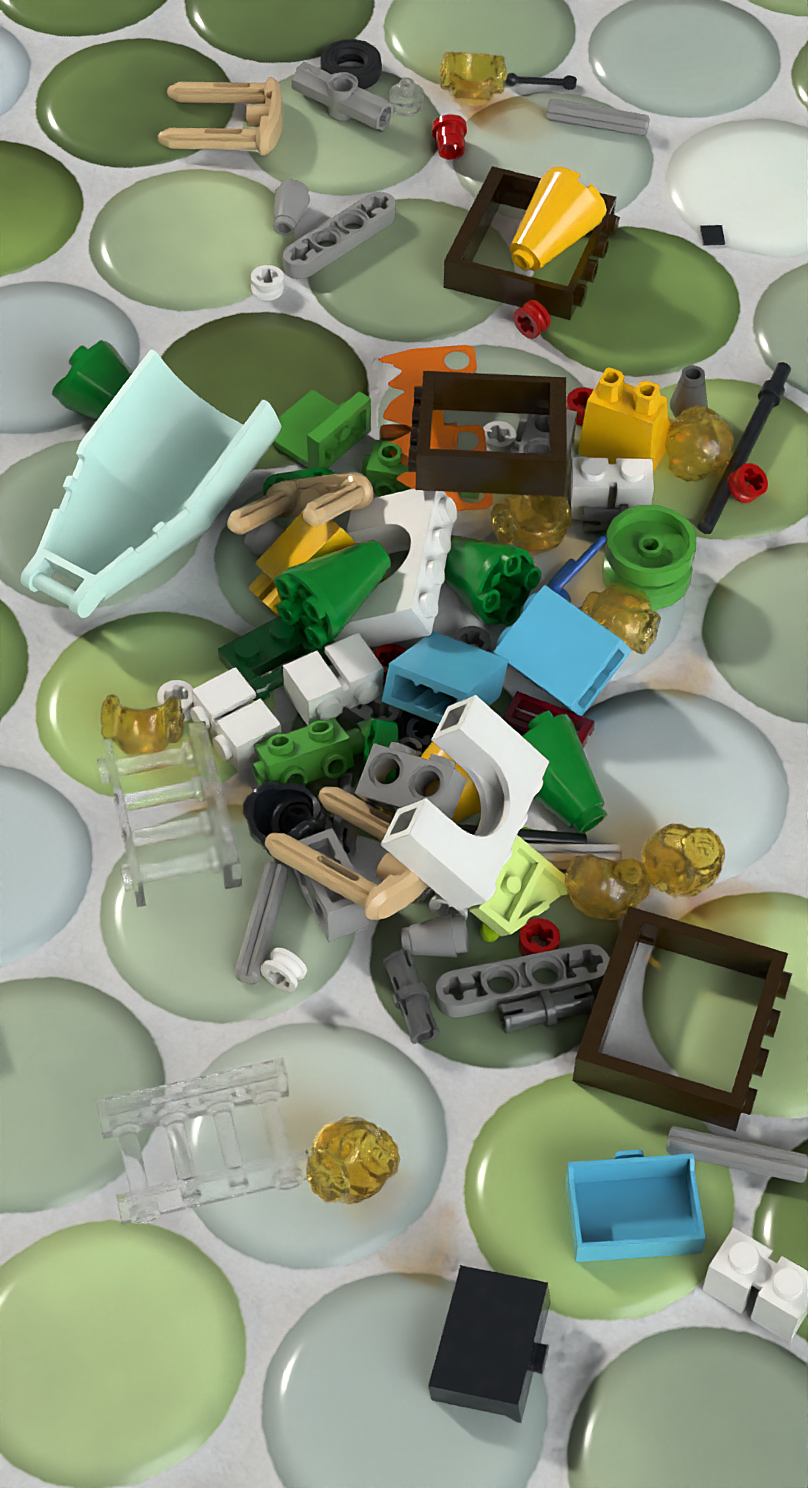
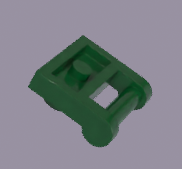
[218,616,331,701]

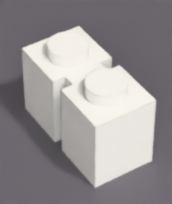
[569,457,654,520]
[283,633,384,726]
[190,667,282,773]
[702,1227,808,1343]

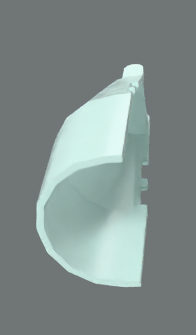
[20,349,282,618]

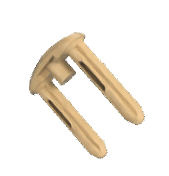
[158,77,284,156]
[227,473,373,535]
[265,786,428,921]

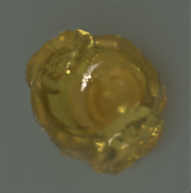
[439,51,507,107]
[665,405,734,482]
[490,494,572,556]
[581,583,662,655]
[100,694,185,757]
[642,824,725,898]
[564,854,651,920]
[306,1116,400,1205]

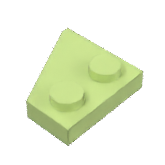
[469,835,577,936]

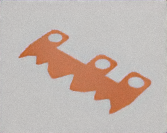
[378,345,493,511]

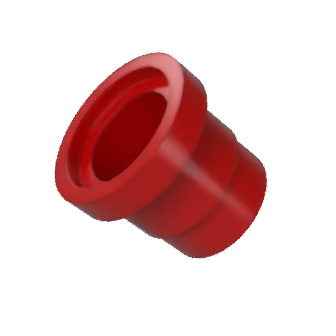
[432,114,467,160]

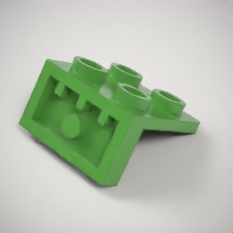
[272,390,371,469]

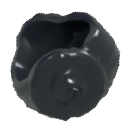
[242,781,327,856]

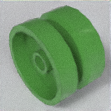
[602,505,696,610]

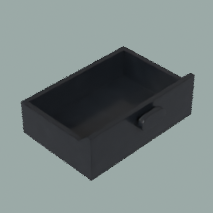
[428,1265,551,1423]

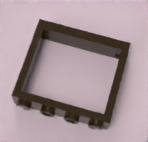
[443,166,620,320]
[408,371,567,497]
[572,906,792,1131]

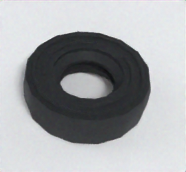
[320,39,382,89]

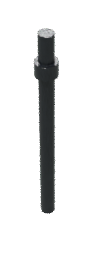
[698,362,791,534]

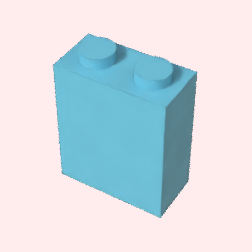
[493,585,632,716]
[382,631,509,724]

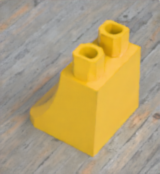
[578,367,675,473]
[248,511,388,616]

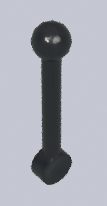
[505,73,577,90]

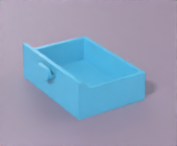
[565,1150,706,1262]

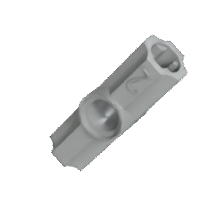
[292,62,394,132]

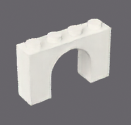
[333,488,457,648]
[380,695,549,911]

